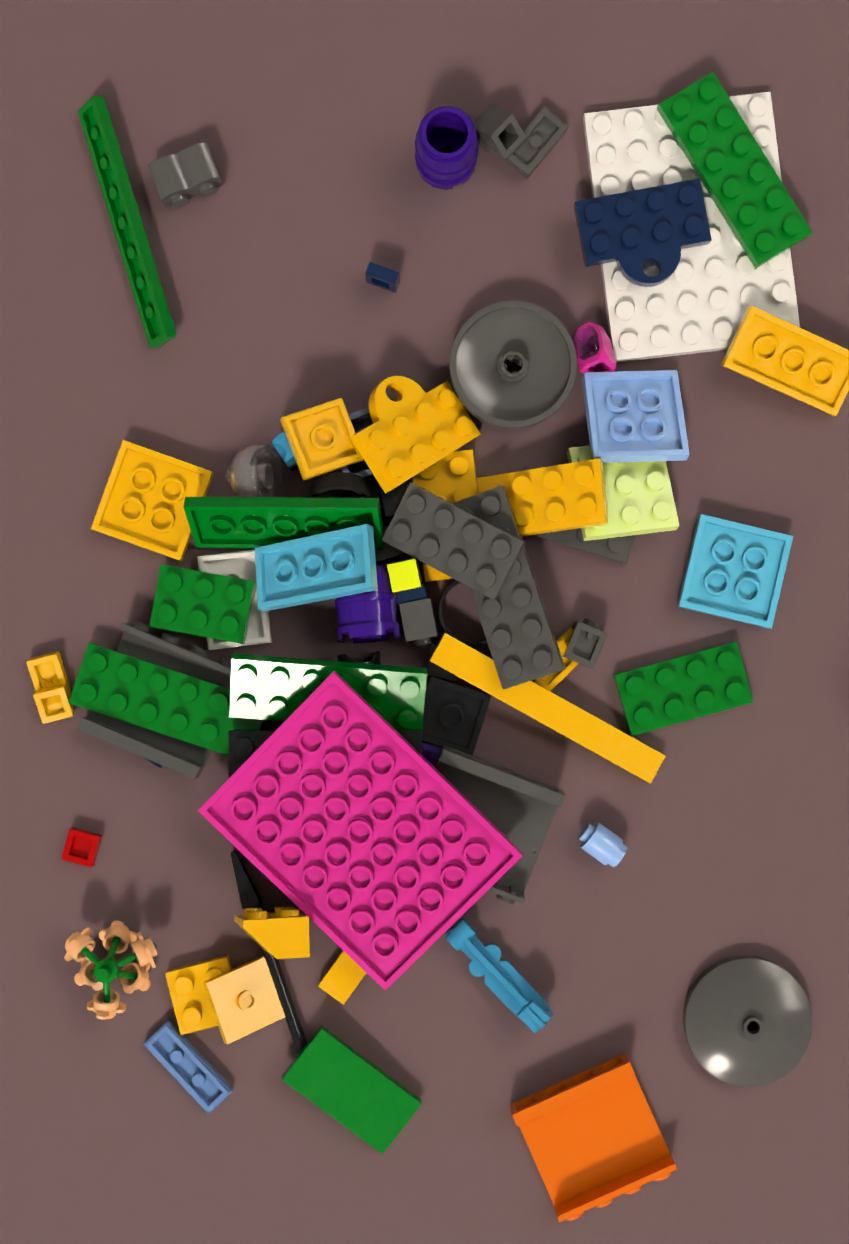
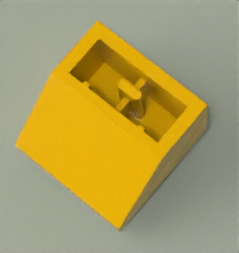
[234,906,310,959]

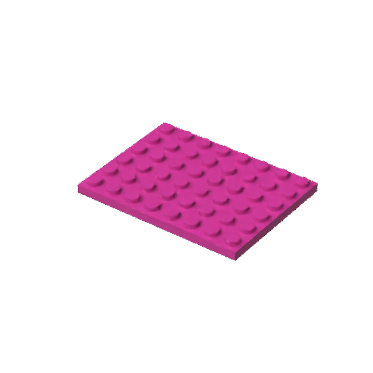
[198,670,523,991]

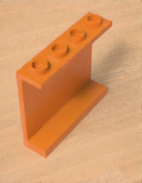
[510,1053,677,1223]

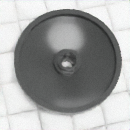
[450,301,577,429]
[683,955,812,1087]

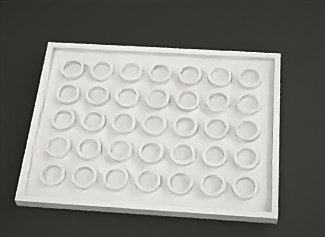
[583,92,800,363]

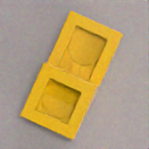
[26,651,74,724]

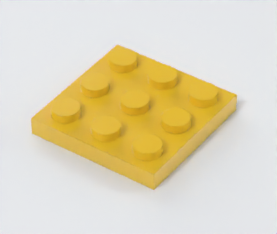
[91,440,214,561]

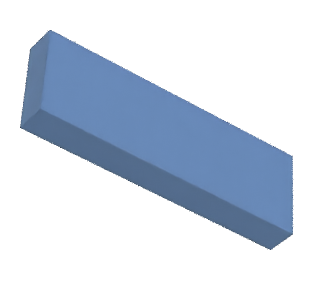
[143,1019,233,1114]

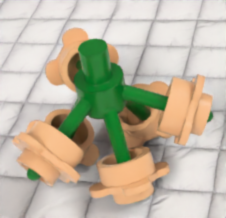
[64,920,158,1020]

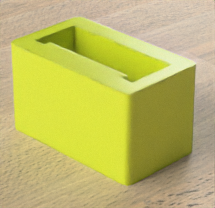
[387,558,423,593]

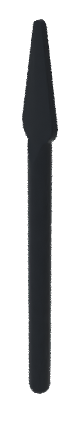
[231,850,307,1054]

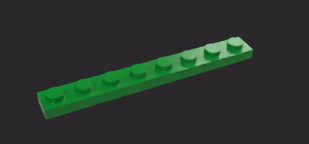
[77,96,177,348]

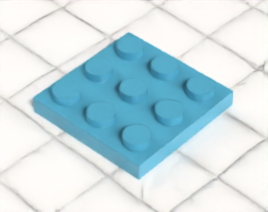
[677,514,794,629]

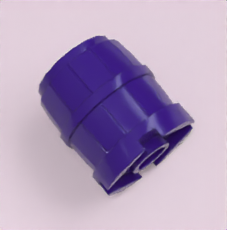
[415,106,478,190]
[334,565,401,643]

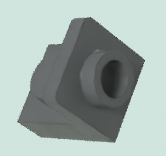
[562,618,608,669]

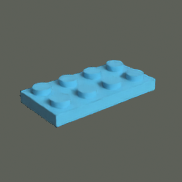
[255,524,378,612]

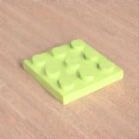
[567,445,680,541]

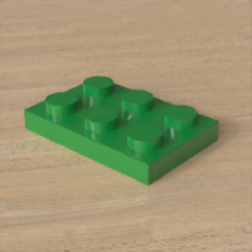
[149,564,256,644]

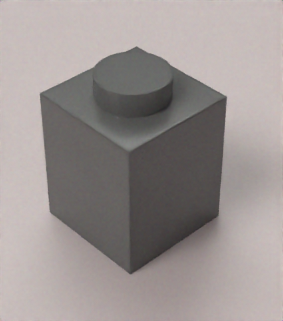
[473,104,526,159]
[399,598,437,647]

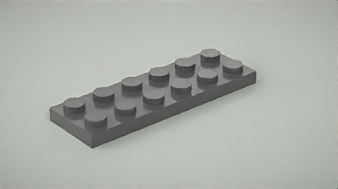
[453,485,566,690]

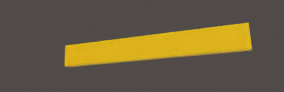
[429,633,666,784]

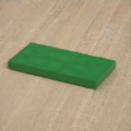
[282,1025,422,1154]

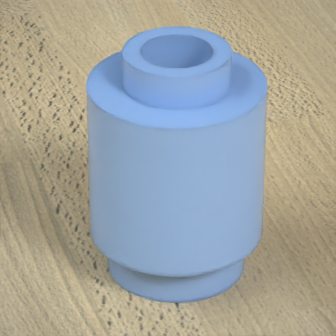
[578,822,628,868]

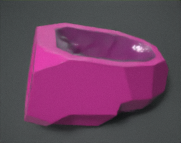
[573,322,616,374]

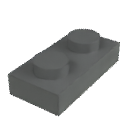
[503,107,568,179]

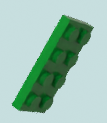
[613,641,753,736]

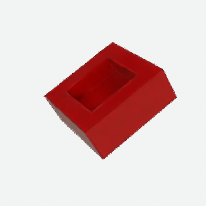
[61,827,103,868]

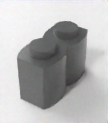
[148,142,224,208]

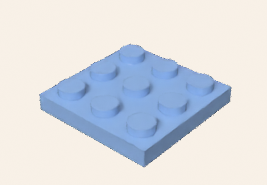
[582,370,690,463]

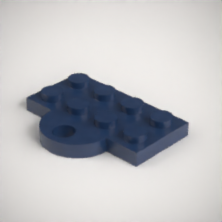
[573,178,712,287]

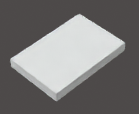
[197,549,272,650]

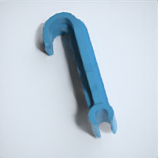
[444,917,553,1034]

